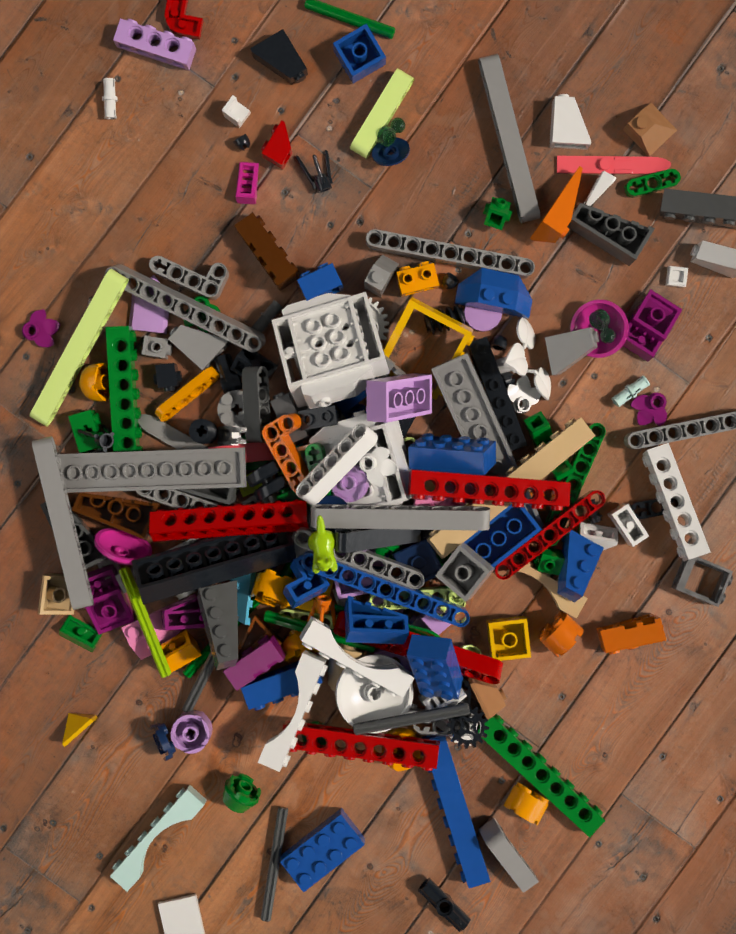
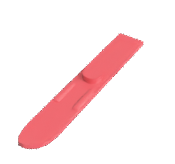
[557,156,671,174]

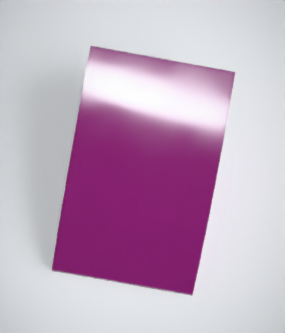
[623,289,682,362]
[85,563,135,635]

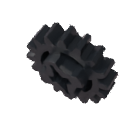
[446,705,489,749]

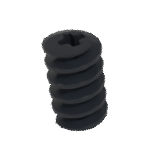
[423,305,465,335]
[189,419,218,444]

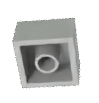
[435,543,495,602]

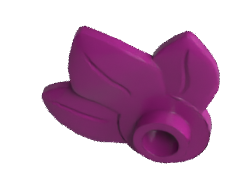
[22,309,60,347]
[631,393,667,426]

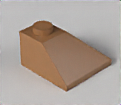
[623,103,677,157]
[467,677,507,719]

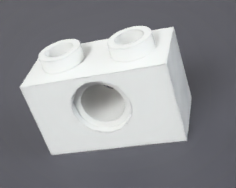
[607,503,649,547]

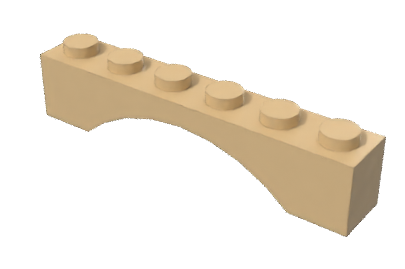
[498,554,588,619]

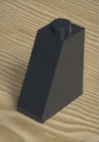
[250,29,308,85]

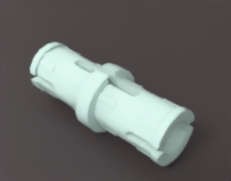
[612,375,650,408]

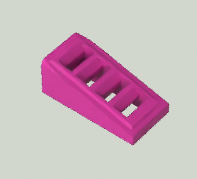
[235,162,259,204]

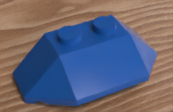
[455,268,532,319]

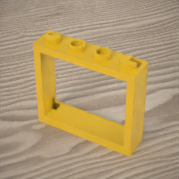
[384,297,475,400]

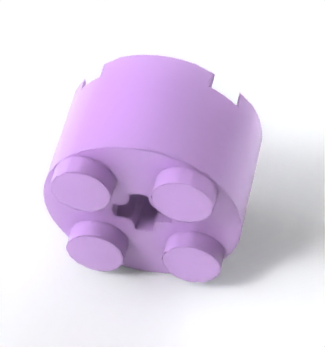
[171,710,212,754]

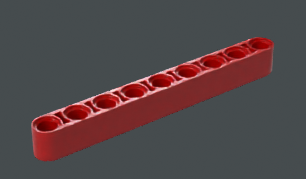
[333,611,503,684]

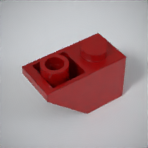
[261,120,293,170]

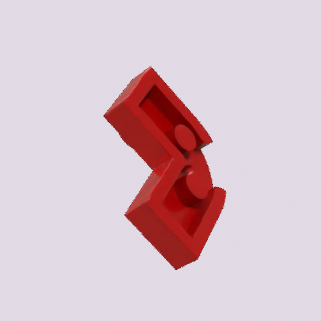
[165,0,204,40]

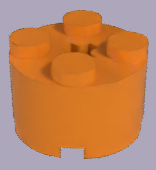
[539,611,584,657]

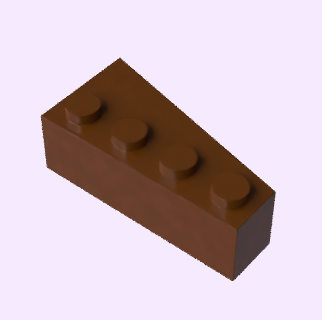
[234,212,299,291]
[72,492,162,541]

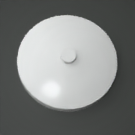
[335,654,413,733]

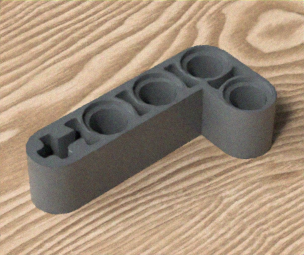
[242,366,277,443]

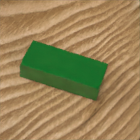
[59,615,103,652]

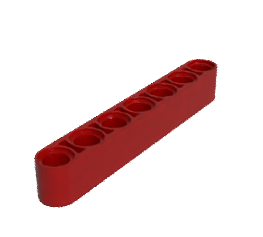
[493,490,606,580]

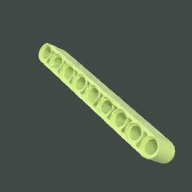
[30,269,129,427]

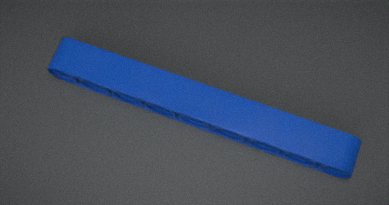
[301,551,470,627]

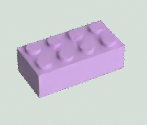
[366,373,432,423]

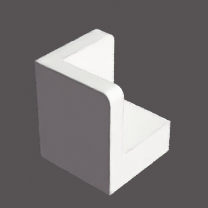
[222,95,251,128]

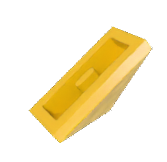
[62,713,98,747]

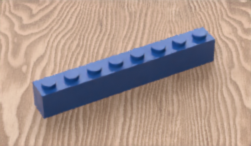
[422,730,491,889]

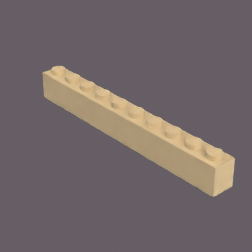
[427,418,596,558]

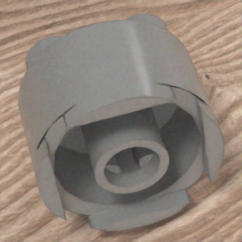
[217,390,245,427]

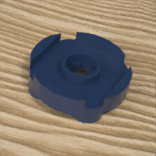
[150,722,176,761]

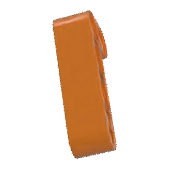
[262,413,309,493]

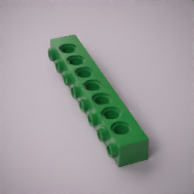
[105,326,143,452]
[477,714,605,838]

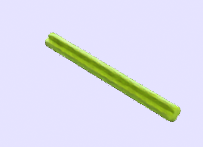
[119,567,171,678]

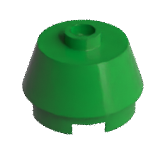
[222,773,261,813]

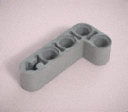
[149,256,229,300]
[479,818,539,893]

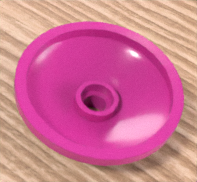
[570,300,629,358]
[94,528,152,565]

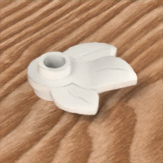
[507,375,541,414]
[359,447,398,487]

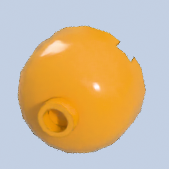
[79,363,110,402]
[282,630,319,663]

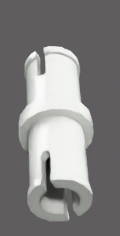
[102,78,118,120]

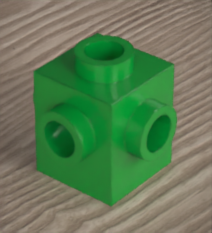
[483,197,512,230]

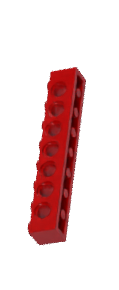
[408,470,571,511]
[149,500,309,542]
[282,720,440,771]

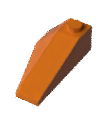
[530,166,583,243]

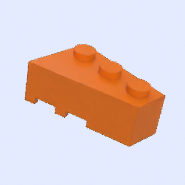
[596,613,667,655]

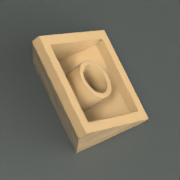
[38,573,74,615]

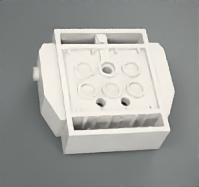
[272,292,390,409]
[297,410,413,506]

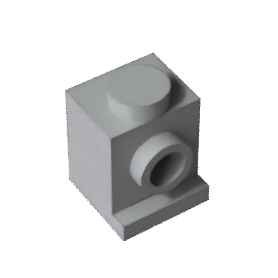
[142,335,173,360]

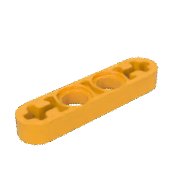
[155,367,219,422]

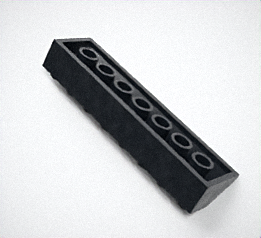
[132,532,296,605]

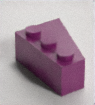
[161,597,205,631]
[223,635,286,691]

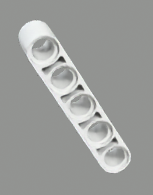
[296,423,378,505]

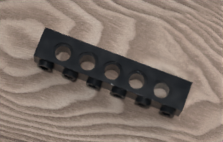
[467,336,527,451]

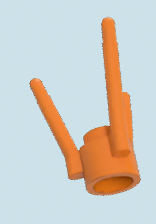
[307,595,336,627]

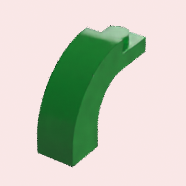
[524,411,574,481]

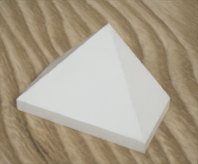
[579,522,618,550]

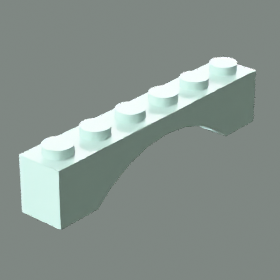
[110,785,207,892]

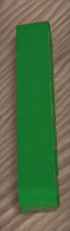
[544,423,606,546]

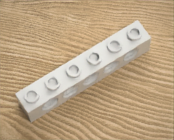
[642,443,710,561]

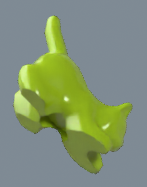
[308,515,338,574]

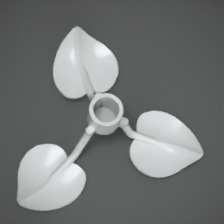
[496,317,551,400]

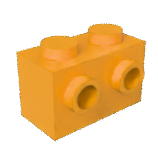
[396,261,439,297]
[161,630,202,673]

